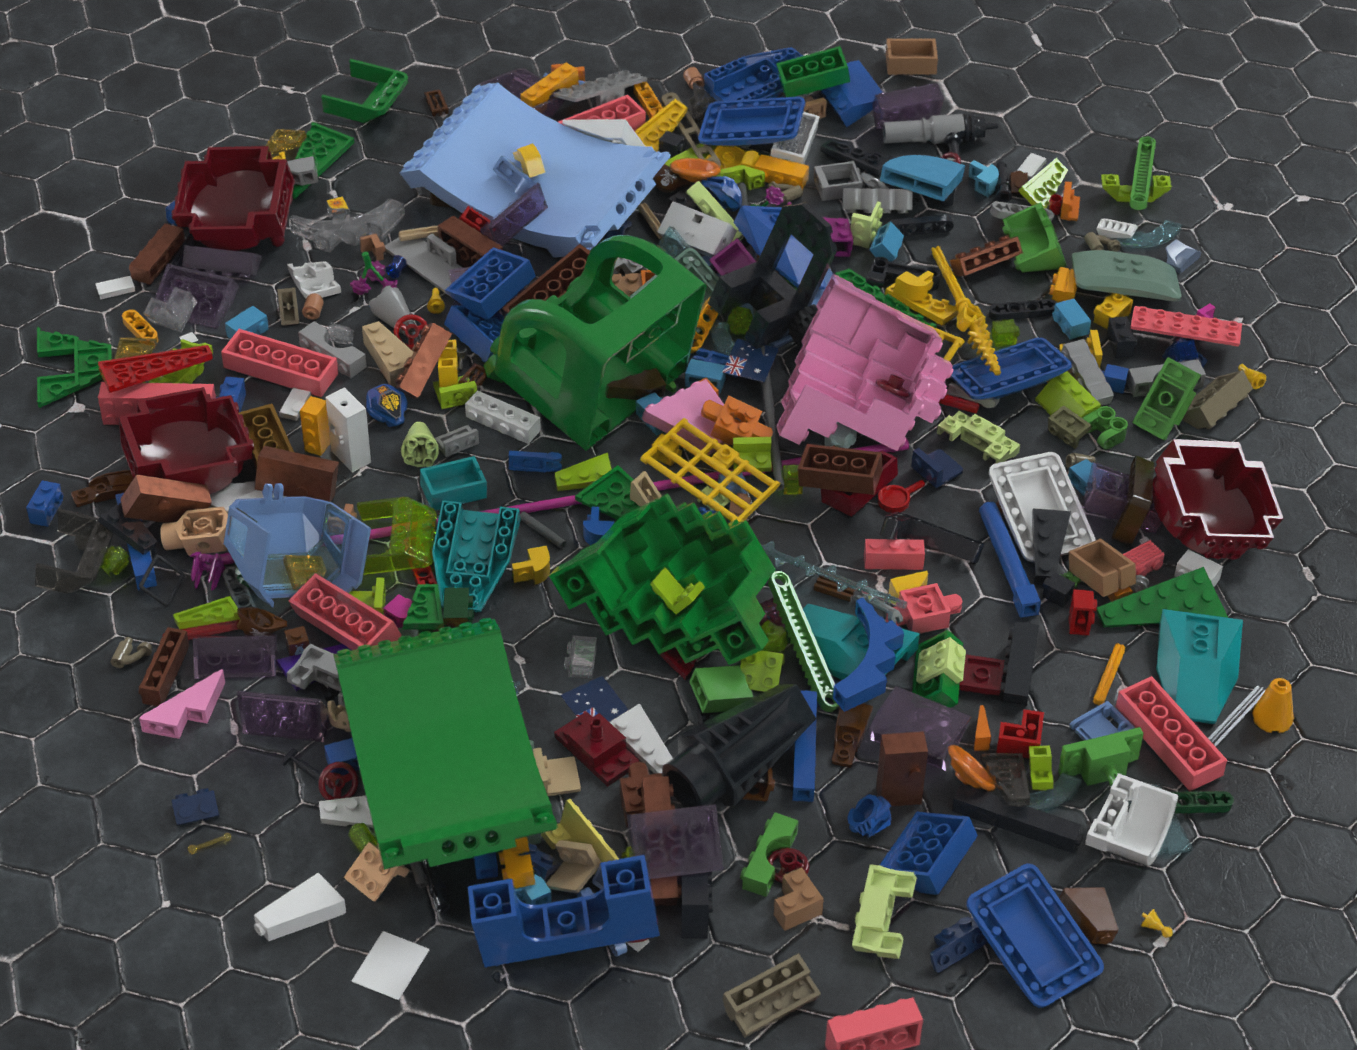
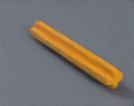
[1093,643,1125,705]

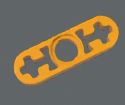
[122,310,159,346]

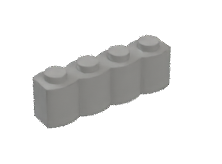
[842,188,912,213]
[1060,339,1114,406]

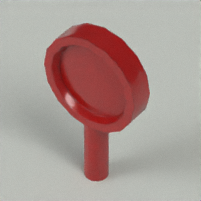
[877,480,925,513]

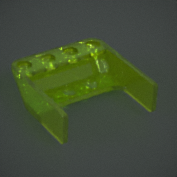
[357,497,437,575]

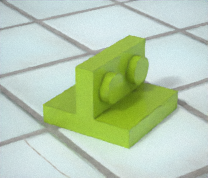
[732,437,772,472]

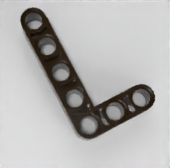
[1112,456,1154,546]

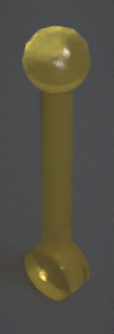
[188,832,231,854]

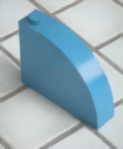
[880,155,965,201]

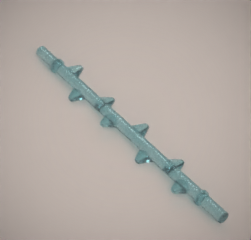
[761,541,907,609]

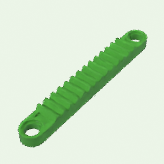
[1130,137,1156,210]
[768,571,839,712]

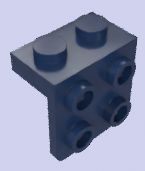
[911,448,963,488]

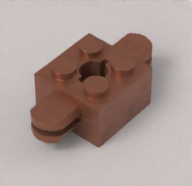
[620,762,662,835]

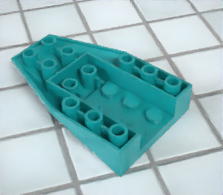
[432,500,521,612]
[787,603,920,680]
[1156,609,1243,724]

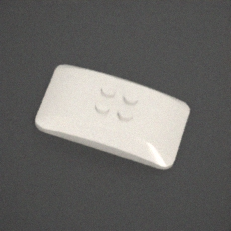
[989,452,1096,562]

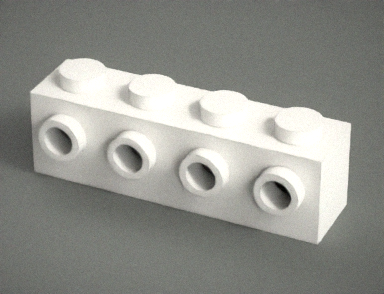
[465,390,541,444]

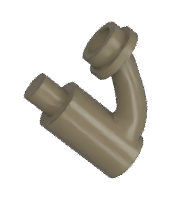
[768,182,803,203]
[1084,232,1121,252]
[110,637,152,668]

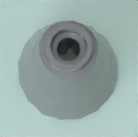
[369,286,415,336]

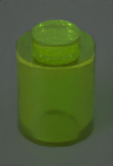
[348,823,377,853]

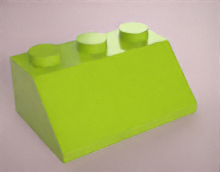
[1035,372,1101,418]

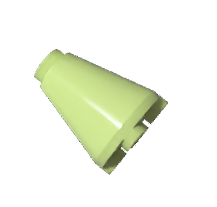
[401,422,439,467]

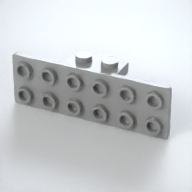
[554,71,647,107]
[385,234,467,298]

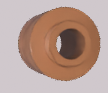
[683,67,704,91]
[302,293,323,320]

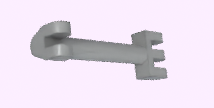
[854,590,903,624]

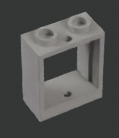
[814,161,865,201]

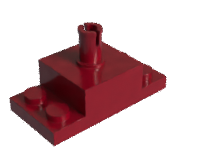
[554,711,639,787]

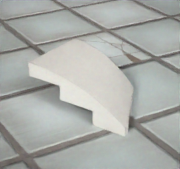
[287,261,341,298]

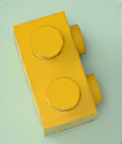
[1093,293,1133,329]

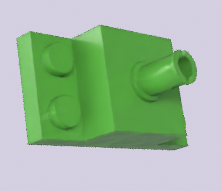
[1132,357,1201,440]
[1058,727,1144,787]

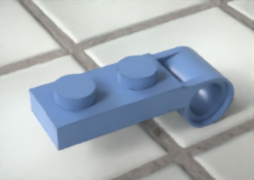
[492,155,537,200]

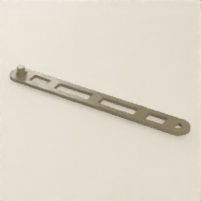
[662,93,721,166]

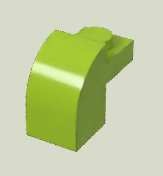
[1029,746,1054,791]

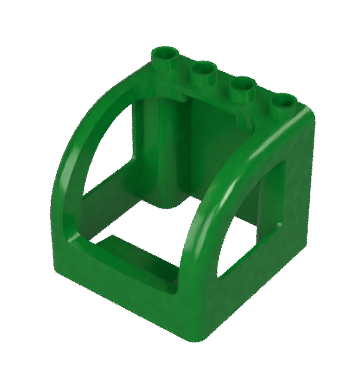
[490,235,707,451]

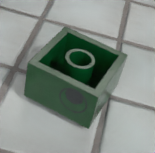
[443,588,474,628]

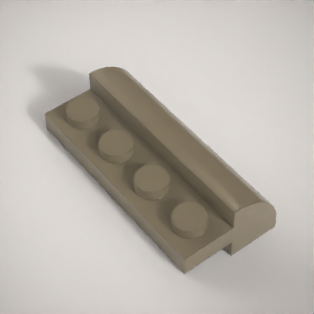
[723,954,821,1037]

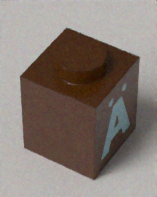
[284,626,309,656]

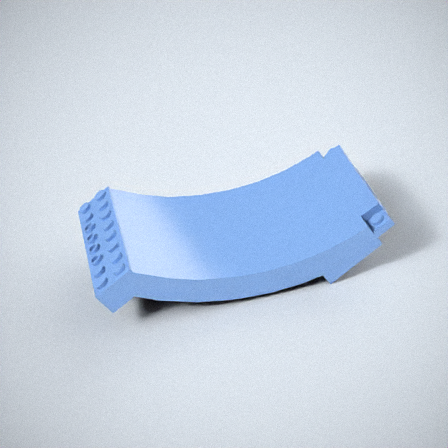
[400,82,671,258]

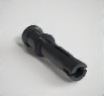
[996,162,1012,203]

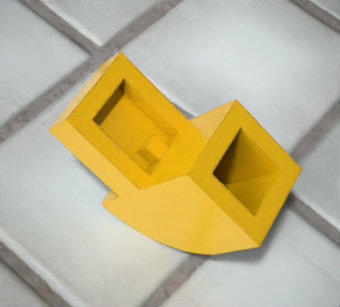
[513,143,545,178]
[893,271,934,301]
[512,546,550,585]

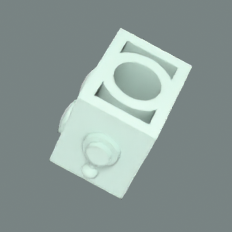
[824,422,857,449]

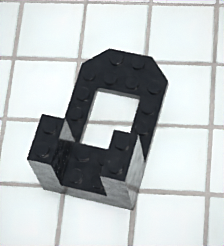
[708,203,837,349]

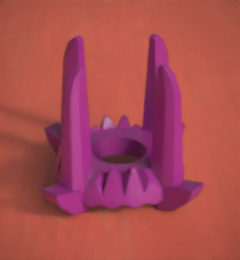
[190,551,225,591]

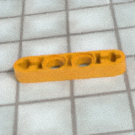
[634,81,663,119]
[691,297,718,354]

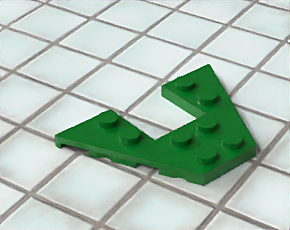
[37,327,112,408]

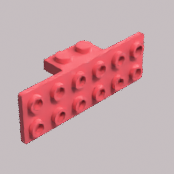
[1131,306,1242,346]

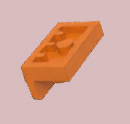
[1060,181,1080,221]

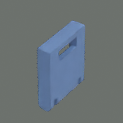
[1070,701,1135,741]

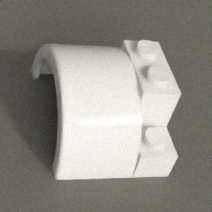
[1086,773,1178,866]

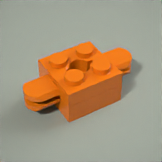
[701,395,773,446]

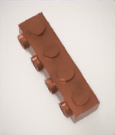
[129,223,185,285]
[950,235,1023,277]
[395,323,452,399]
[139,627,189,706]

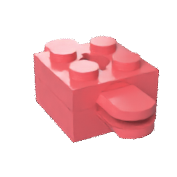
[886,583,962,634]

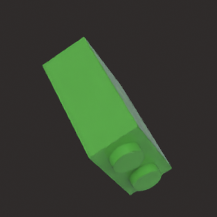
[689,665,753,713]

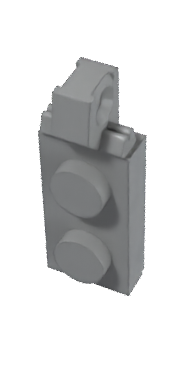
[947,382,1000,408]

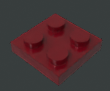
[959,654,1005,696]

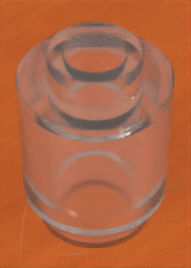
[326,323,354,345]

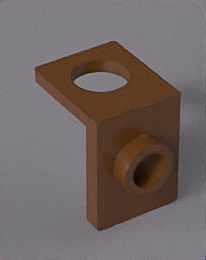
[742,768,775,802]

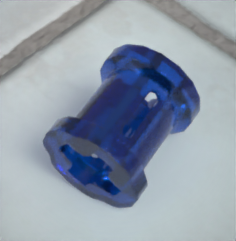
[386,255,407,278]

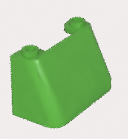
[1002,202,1067,272]

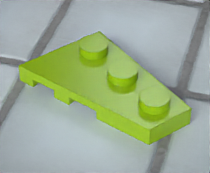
[555,452,612,491]
[173,596,240,629]

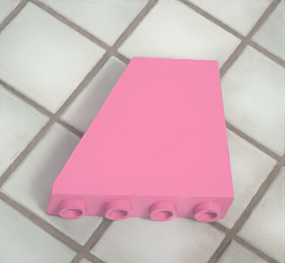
[642,379,730,455]

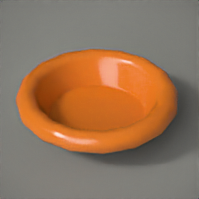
[670,158,721,183]
[948,745,996,792]

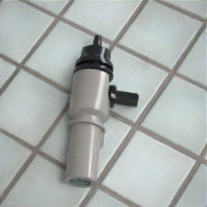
[883,113,998,159]

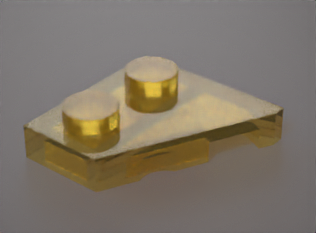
[265,129,307,154]
[283,555,327,589]

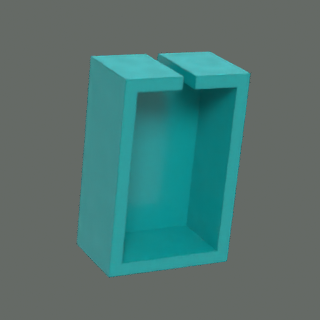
[420,456,487,511]

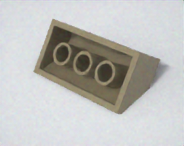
[1182,370,1253,429]

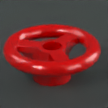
[393,314,428,350]

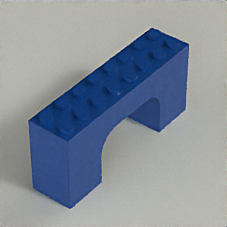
[468,855,660,967]

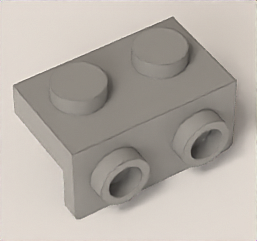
[435,425,479,457]

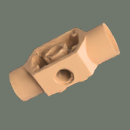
[161,507,228,555]

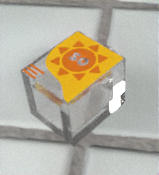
[326,196,350,226]

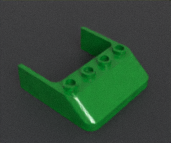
[322,59,408,123]

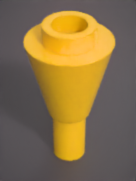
[427,288,445,314]
[1238,364,1266,389]

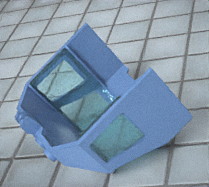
[224,483,371,607]

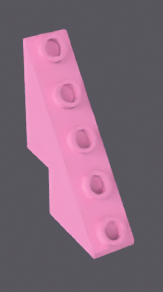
[140,669,225,739]

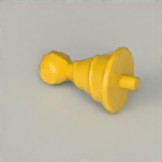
[1141,909,1173,938]

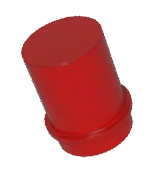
[1049,194,1063,215]

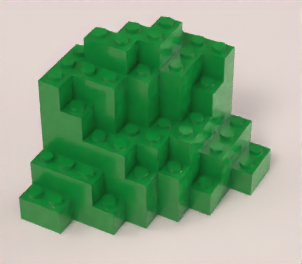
[549,493,776,665]

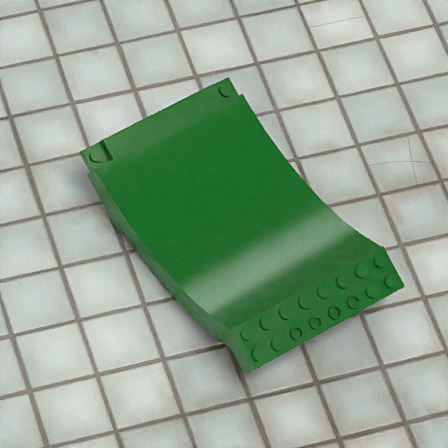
[333,618,558,869]

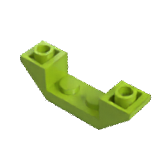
[714,165,765,190]
[1101,174,1171,202]

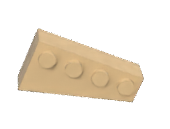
[362,321,414,387]

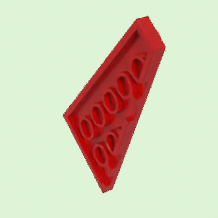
[98,345,213,393]

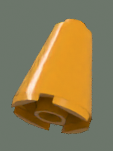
[1252,678,1294,733]

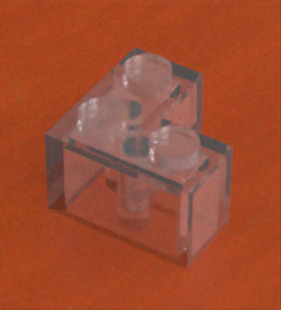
[144,287,197,333]

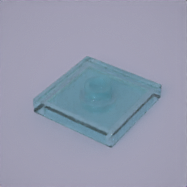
[657,226,690,259]

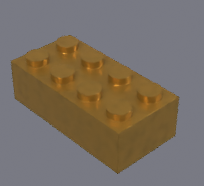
[239,404,294,471]

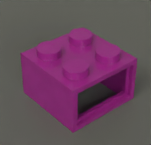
[823,217,854,257]
[709,238,756,276]

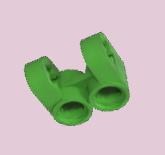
[1082,406,1128,450]

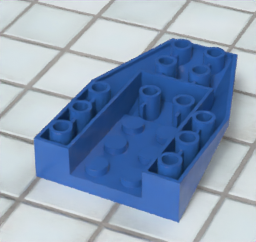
[704,47,802,101]
[733,206,827,289]

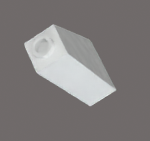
[254,873,346,941]

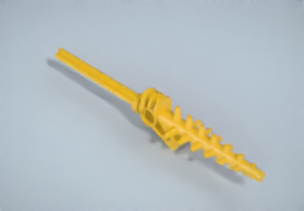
[931,246,1001,376]

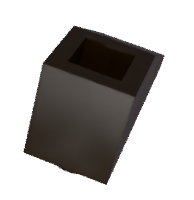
[605,368,666,400]

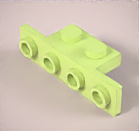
[686,181,743,242]

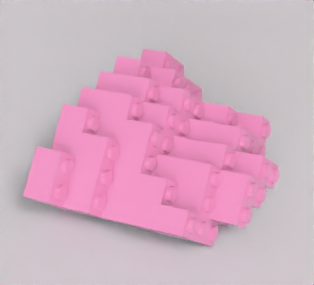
[776,274,953,451]

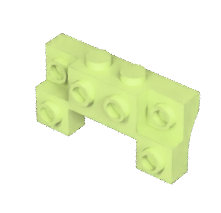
[937,411,1020,463]
[852,865,917,959]

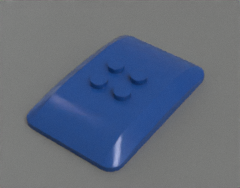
[698,97,805,146]
[950,338,1072,400]
[966,864,1104,1008]

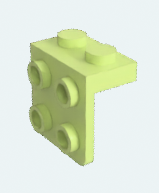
[851,201,883,248]
[916,637,966,684]

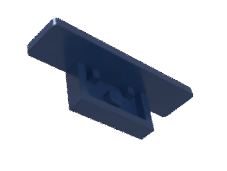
[930,916,989,973]

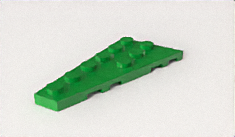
[292,122,354,199]
[835,269,937,328]
[575,465,641,520]
[1096,567,1228,628]

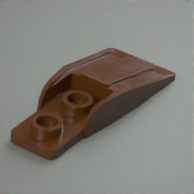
[71,469,133,507]
[832,703,873,767]

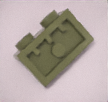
[1048,405,1091,449]

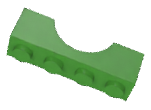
[740,812,799,897]

